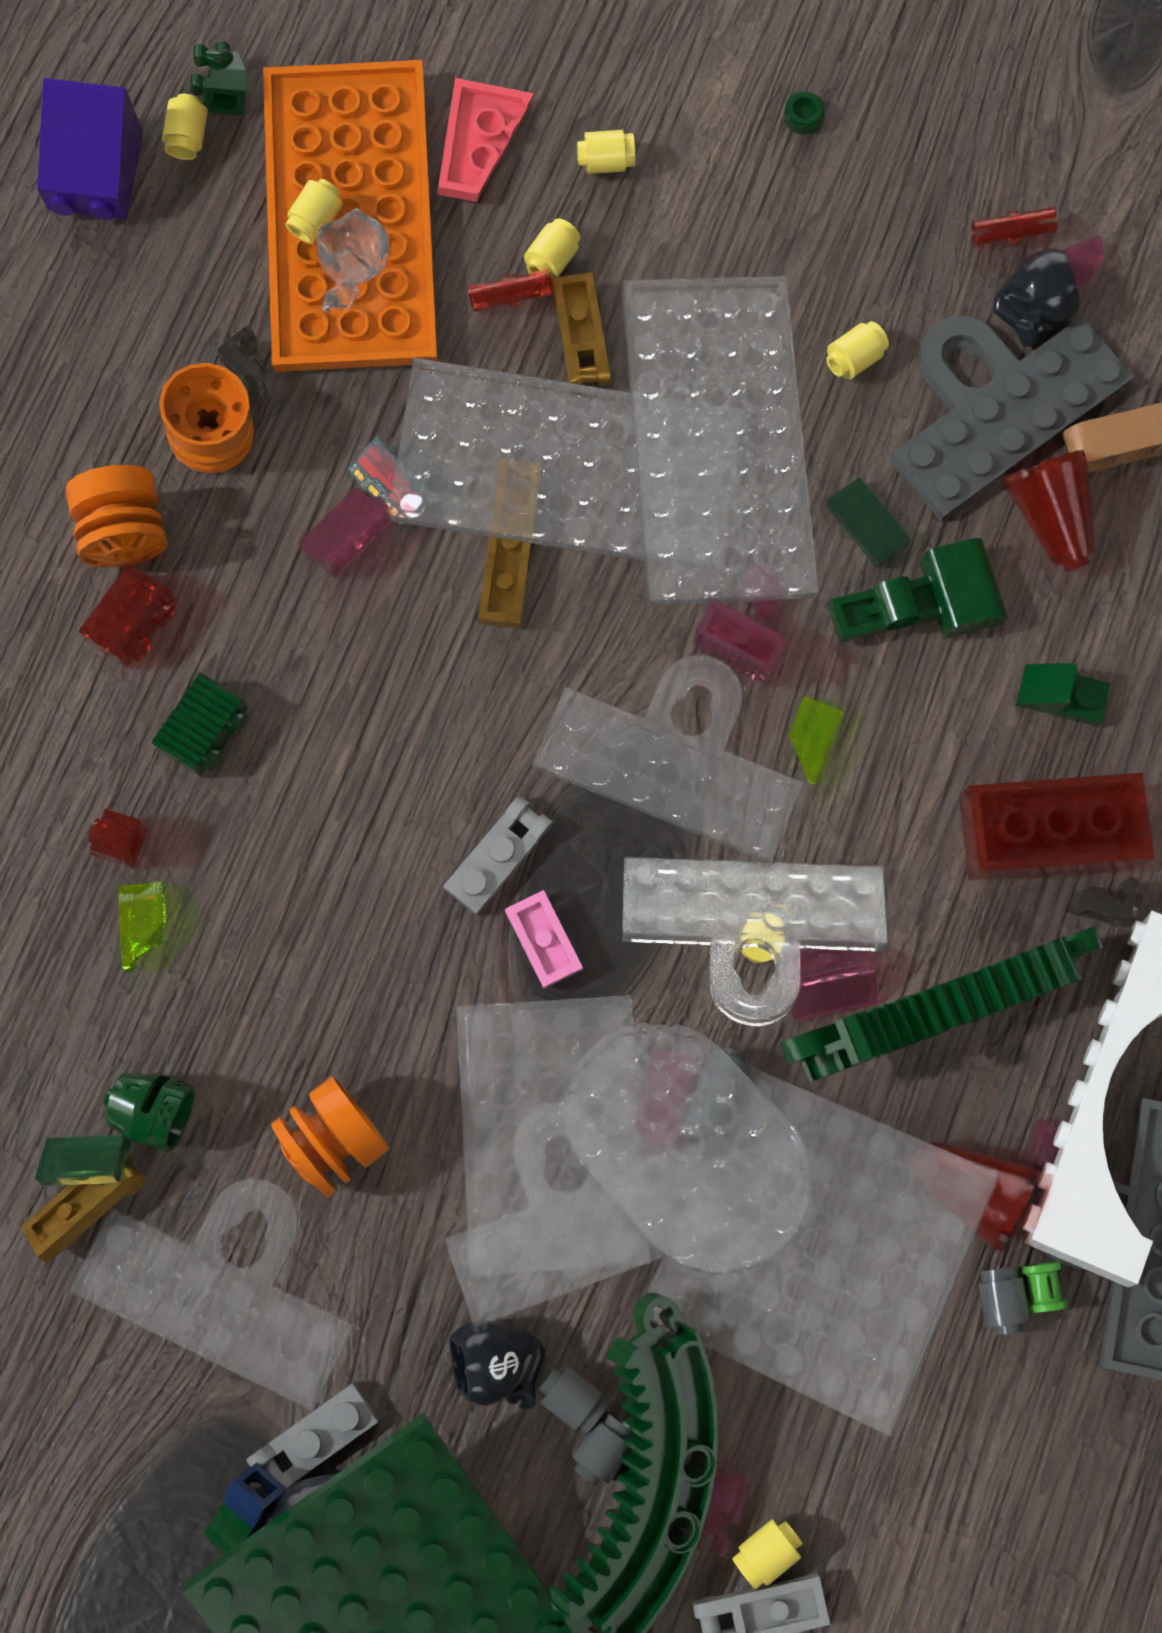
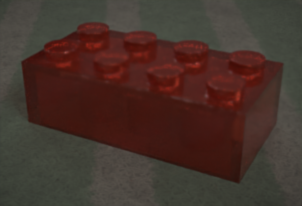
[959,773,1154,880]

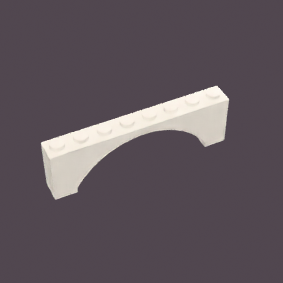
[1022,911,1162,1287]

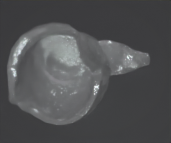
[316,208,389,312]

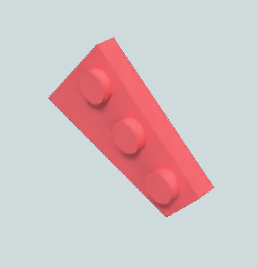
[437,78,534,202]

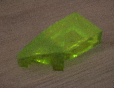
[788,696,844,784]
[118,881,166,973]

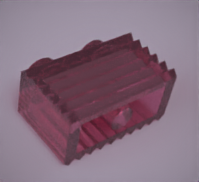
[692,599,789,686]

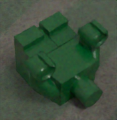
[190,42,246,116]

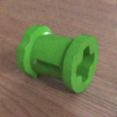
[1020,1261,1069,1313]

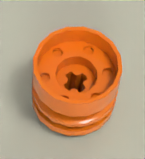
[159,363,255,474]
[65,465,168,568]
[271,1076,390,1198]

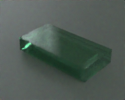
[825,477,911,568]
[34,1135,131,1186]

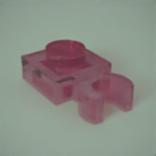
[696,1468,749,1557]

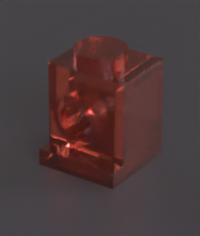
[89,808,149,869]

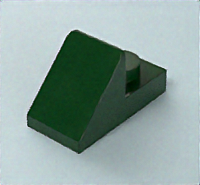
[1015,663,1111,727]

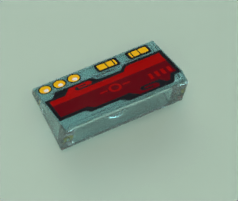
[348,436,433,530]

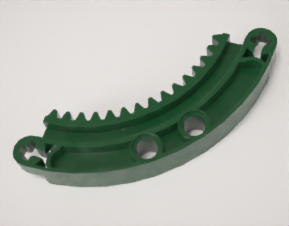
[780,926,1104,1082]
[550,1292,719,1633]

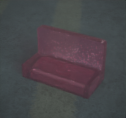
[300,488,393,578]
[778,936,878,1021]

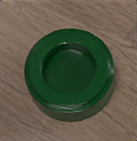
[783,91,825,135]

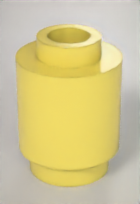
[162,94,208,160]
[577,129,635,174]
[285,179,343,244]
[524,219,580,281]
[826,321,889,380]
[732,1518,803,1590]

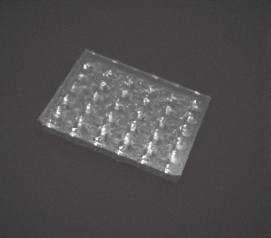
[647,1066,1000,1437]

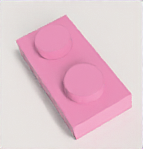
[505,890,583,989]

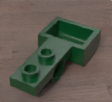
[827,538,1008,643]

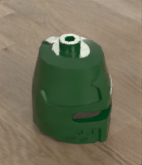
[104,1073,195,1152]

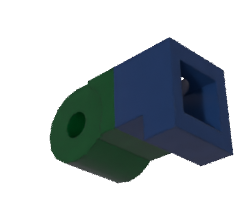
[203,1462,286,1555]

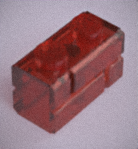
[78,564,176,668]

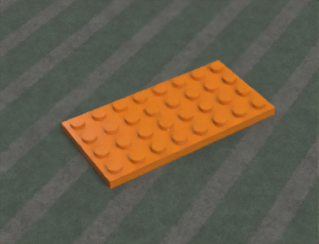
[263,60,438,372]

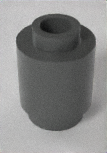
[978,1266,1031,1335]
[538,1365,608,1434]
[572,1411,634,1486]

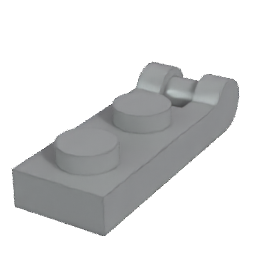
[443,795,553,916]
[246,1382,379,1494]
[692,1573,830,1633]

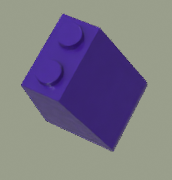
[37,78,143,220]

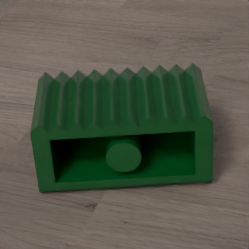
[151,672,249,777]

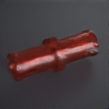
[971,206,1057,247]
[468,268,554,312]

